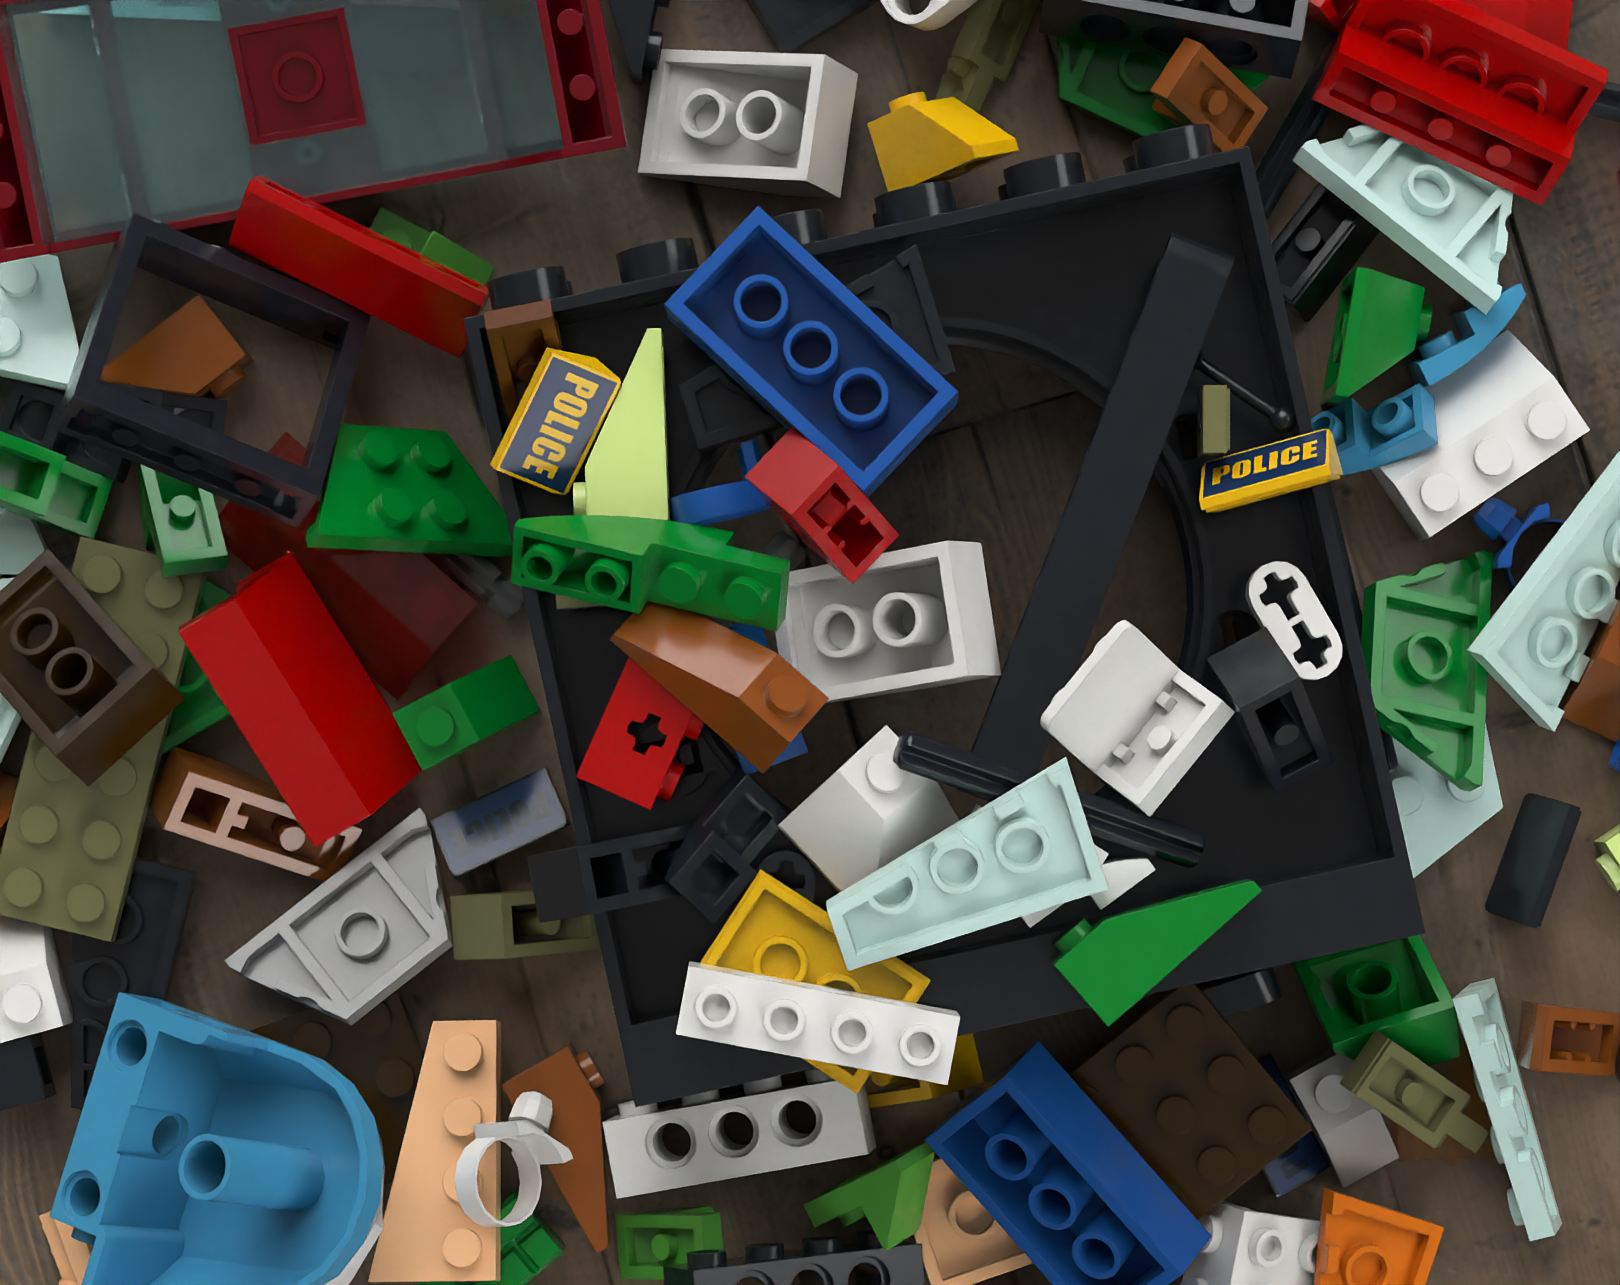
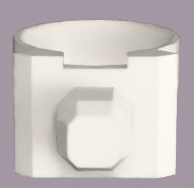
[454,1091,573,1227]

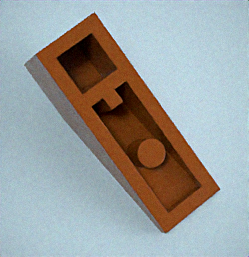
[610,601,829,774]
[149,746,362,882]
[501,1043,611,1253]

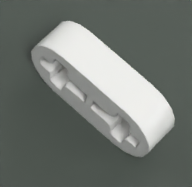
[1245,561,1343,680]

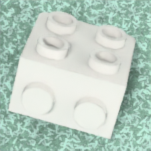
[1040,620,1235,817]
[1180,1201,1320,1285]

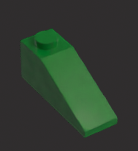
[1051,879,1262,1027]

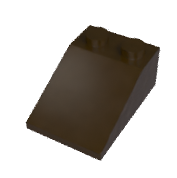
[0,548,185,787]

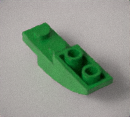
[0,431,114,539]
[511,515,790,632]

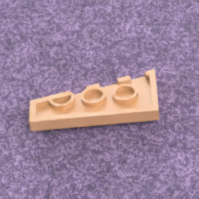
[368,1020,501,1283]

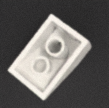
[638,49,858,198]
[775,540,1001,703]

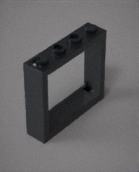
[53,212,371,528]

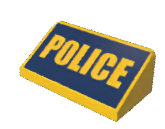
[490,347,621,495]
[1199,429,1343,513]

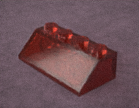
[218,431,483,701]

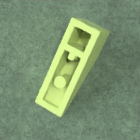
[573,328,670,521]

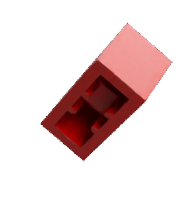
[745,427,899,584]
[576,657,705,810]

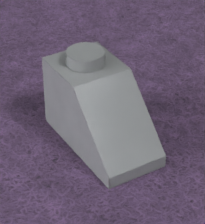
[1282,1047,1399,1188]

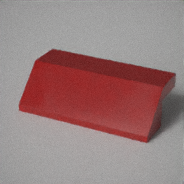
[1312,0,1609,206]
[228,175,489,358]
[178,551,422,848]

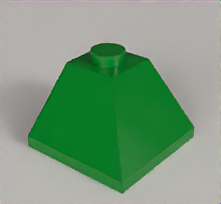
[1320,267,1432,408]
[1292,934,1460,1066]

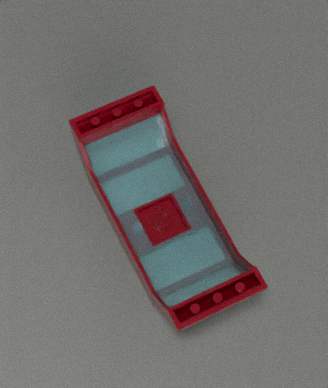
[0,0,628,263]

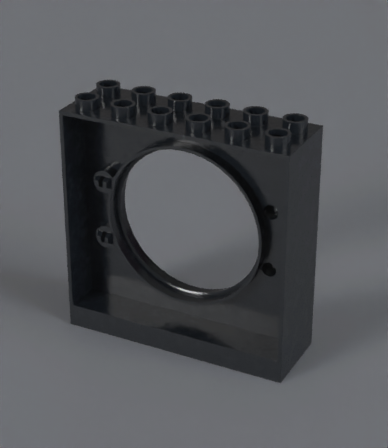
[463,124,1425,1107]

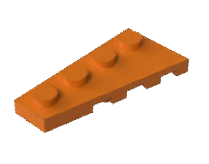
[1314,1187,1445,1285]

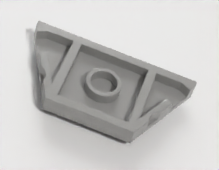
[224,808,453,1026]

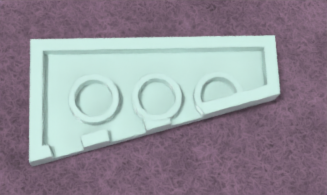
[1467,451,1620,732]
[826,757,1108,971]
[1452,978,1562,1241]

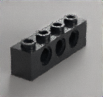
[1039,0,1309,79]
[663,1230,924,1285]

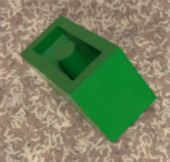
[392,655,541,771]

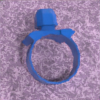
[668,440,771,526]
[1471,497,1565,591]

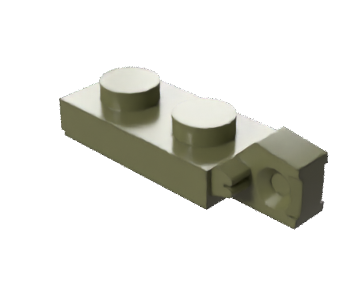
[935,0,1040,113]
[1339,1030,1490,1153]

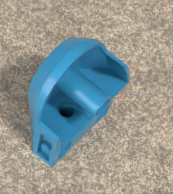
[49,992,385,1285]

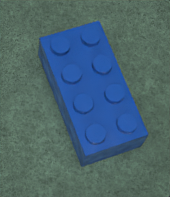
[664,206,958,498]
[925,1040,1212,1285]

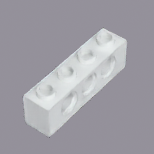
[676,961,960,1085]
[602,1068,877,1199]

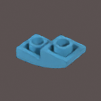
[1405,279,1526,387]
[1311,383,1438,475]

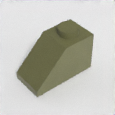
[450,890,601,960]

